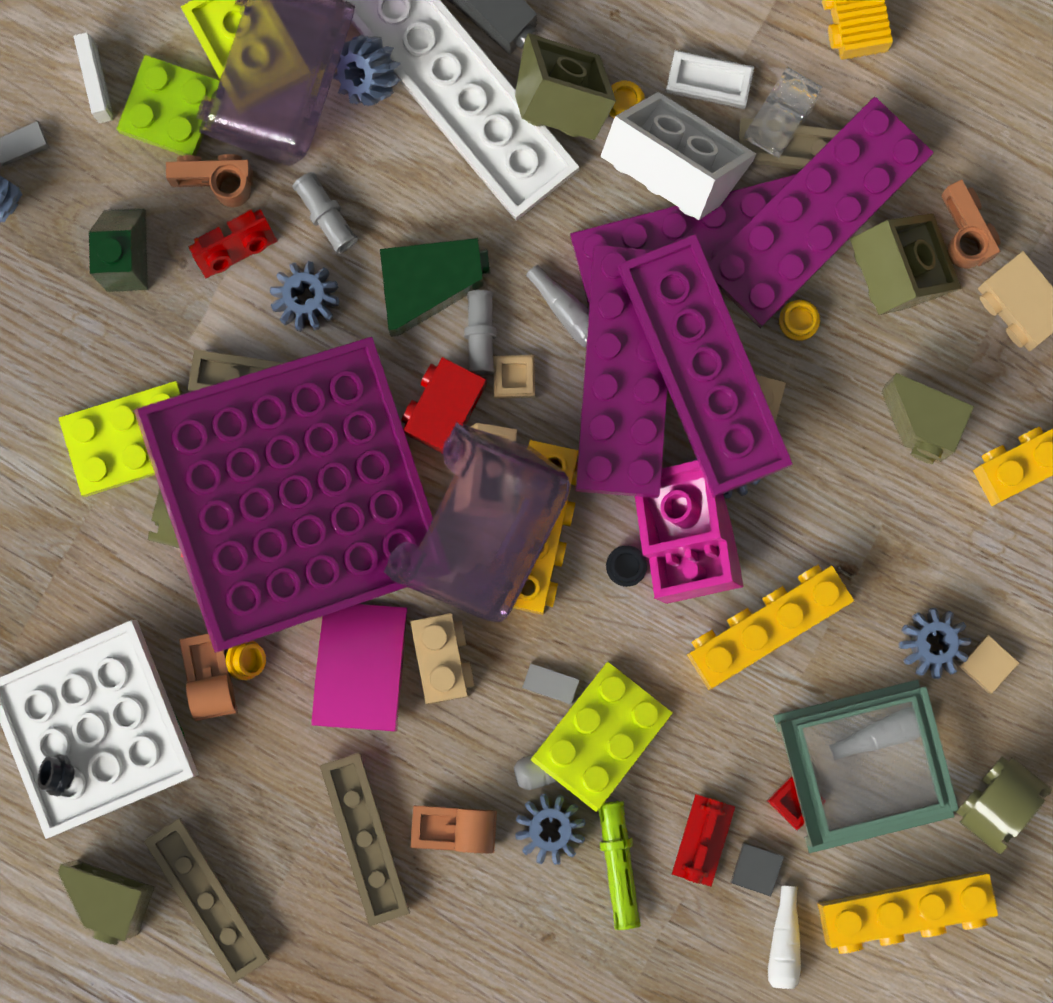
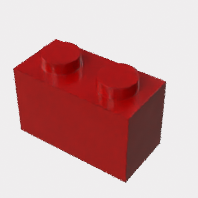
[401,357,487,457]

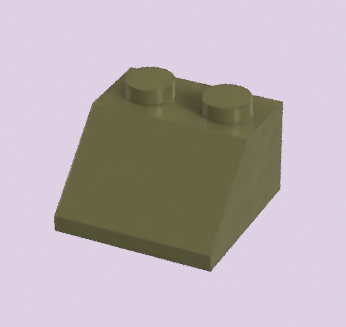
[515,33,616,140]
[850,213,962,315]
[882,373,974,464]
[58,860,155,945]

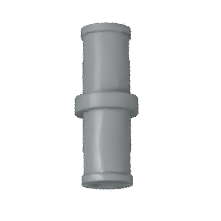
[292,172,358,253]
[464,290,497,376]

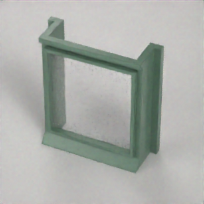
[773,680,959,854]

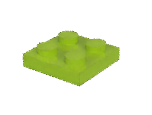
[116,55,223,156]

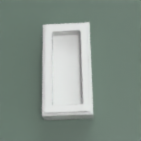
[73,32,114,123]
[666,50,754,109]

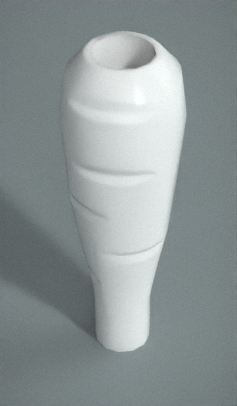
[768,886,801,989]

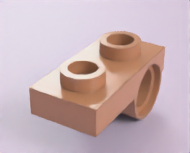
[166,154,253,208]
[941,179,1001,269]
[179,633,238,721]
[411,805,497,854]

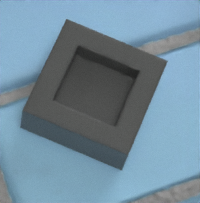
[730,843,784,897]

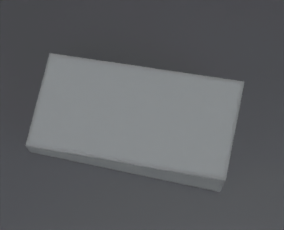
[0,121,49,166]
[522,663,579,705]

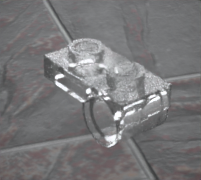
[744,66,822,158]

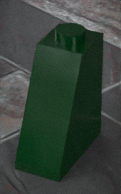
[89,209,148,292]
[380,238,490,337]

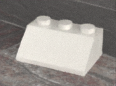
[601,92,756,220]

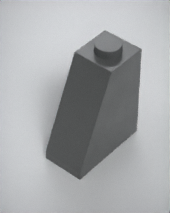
[448,0,537,54]

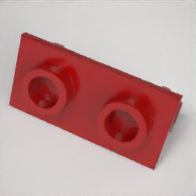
[188,209,277,279]
[671,794,736,887]

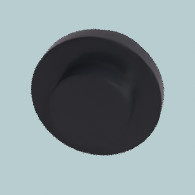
[606,545,647,587]
[38,754,74,797]

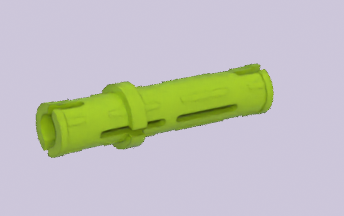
[599,801,641,930]

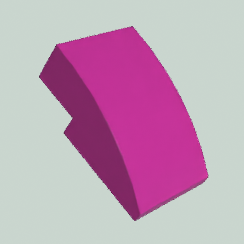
[635,460,744,604]
[311,604,407,732]

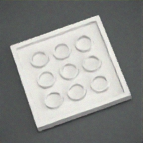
[0,620,199,839]

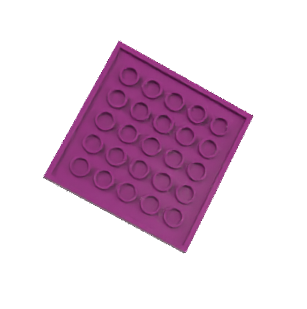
[134,337,451,653]

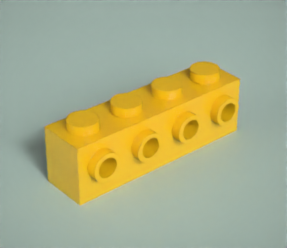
[973,426,1053,506]
[494,440,578,615]
[687,564,854,690]
[817,871,998,954]

